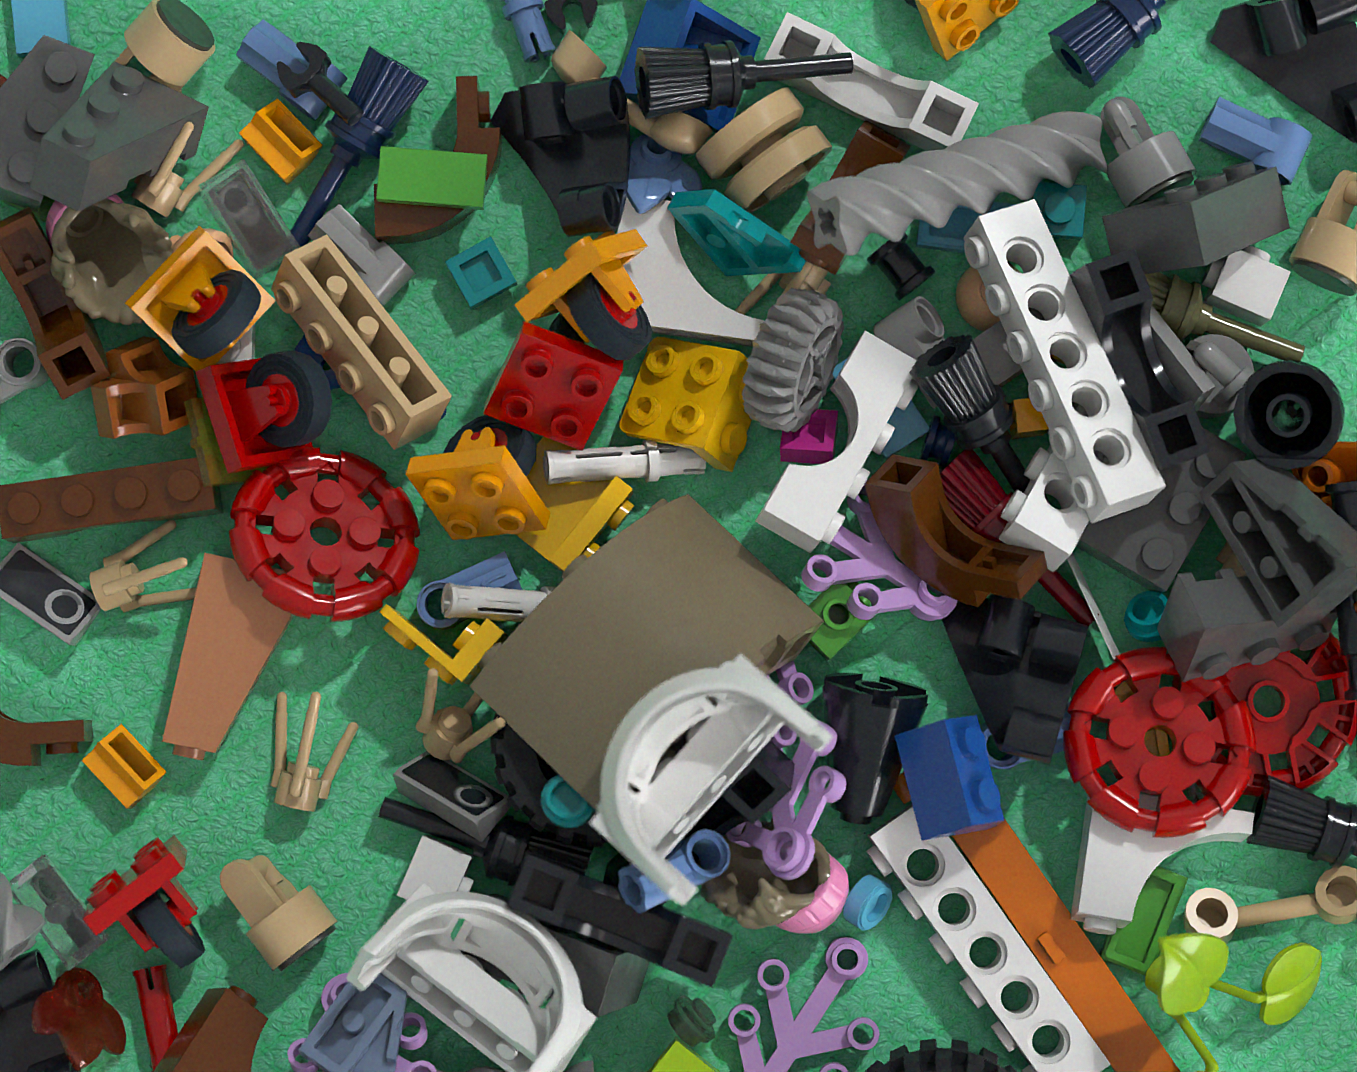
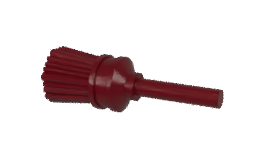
[940,449,1099,626]

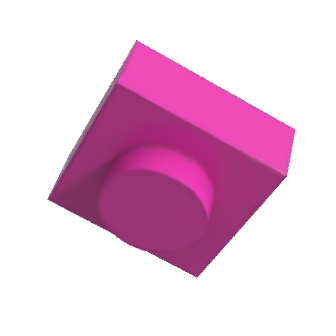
[780,409,838,464]

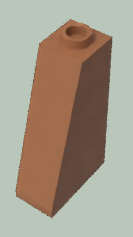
[162,553,294,760]

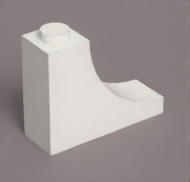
[617,196,765,347]
[1070,794,1254,935]

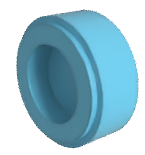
[843,874,892,931]

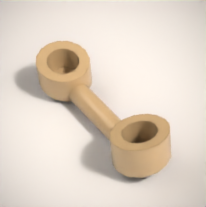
[551,29,713,154]
[1183,866,1357,944]

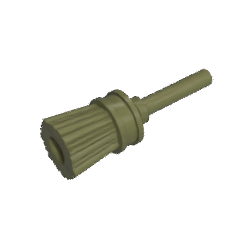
[1145,272,1305,361]

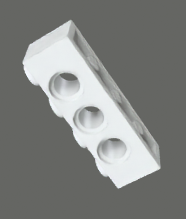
[999,402,1110,572]

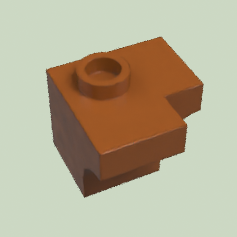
[91,336,201,439]

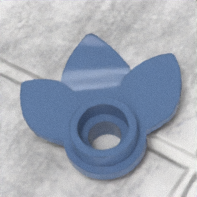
[626,134,702,214]

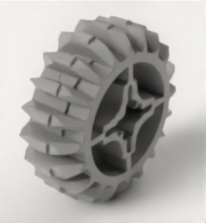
[742,288,844,432]

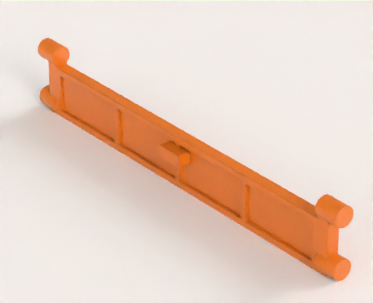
[894,772,1181,1072]

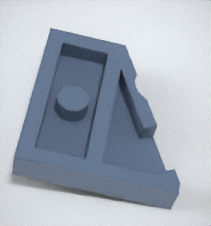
[298,974,408,1072]

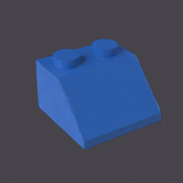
[620,0,761,133]
[895,715,1004,841]

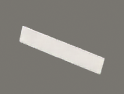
[1030,479,1119,660]

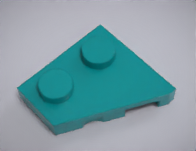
[667,189,807,276]

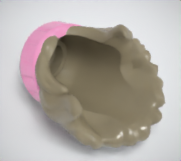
[46,194,173,325]
[696,818,849,934]

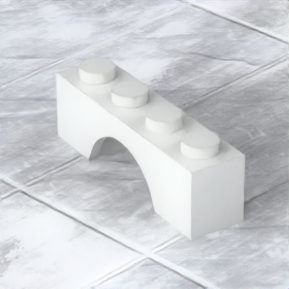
[764,12,979,151]
[755,331,919,553]

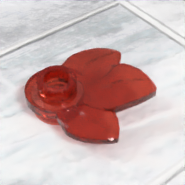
[32,967,126,1071]

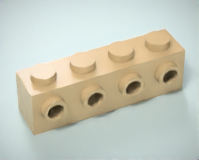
[271,234,452,450]

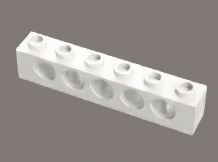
[963,199,1166,524]
[866,804,1111,1072]

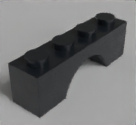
[1070,248,1211,471]
[603,740,795,906]
[506,851,733,988]

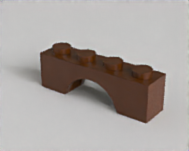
[0,456,223,543]

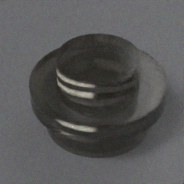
[667,995,716,1047]

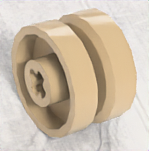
[696,87,833,213]

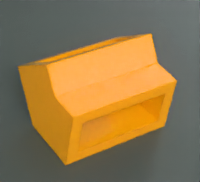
[239,98,323,186]
[1009,395,1049,440]
[81,724,167,809]

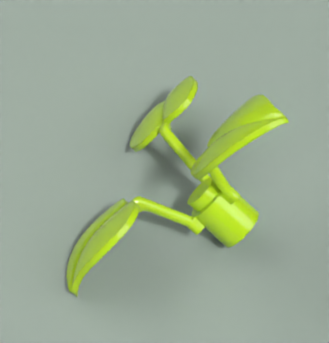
[1145,933,1322,1072]

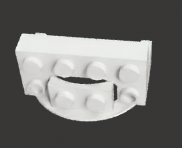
[590,654,833,906]
[346,883,597,1072]

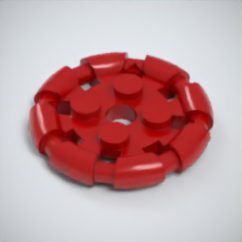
[229,447,420,622]
[1172,632,1357,797]
[1063,647,1256,838]

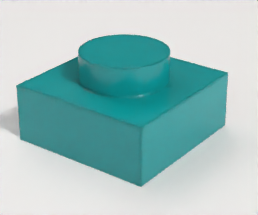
[1031,182,1087,240]
[445,236,517,310]

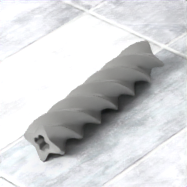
[807,111,1108,256]

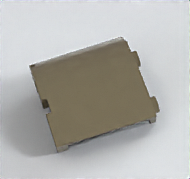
[470,494,824,810]

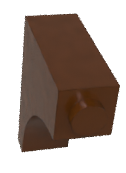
[154,985,269,1072]

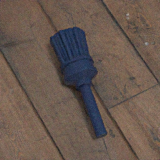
[1048,0,1165,88]
[287,46,429,249]

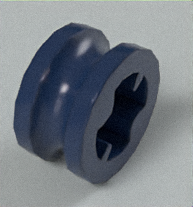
[920,415,955,468]

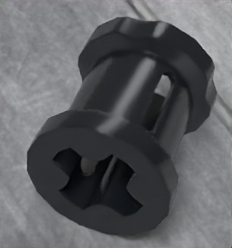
[866,233,935,301]

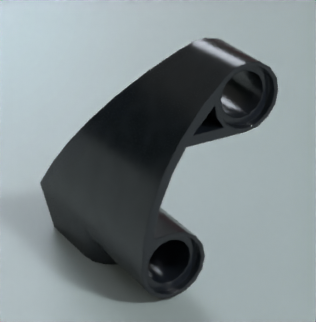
[1208,0,1357,143]
[490,76,630,237]
[941,594,1089,765]
[0,949,81,1072]

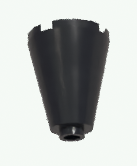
[1233,360,1344,470]
[822,673,929,824]

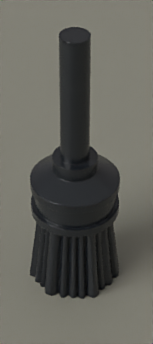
[634,40,854,119]
[909,335,1030,493]
[1246,775,1357,868]
[378,797,594,887]

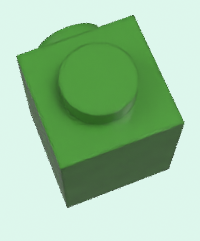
[808,582,872,661]

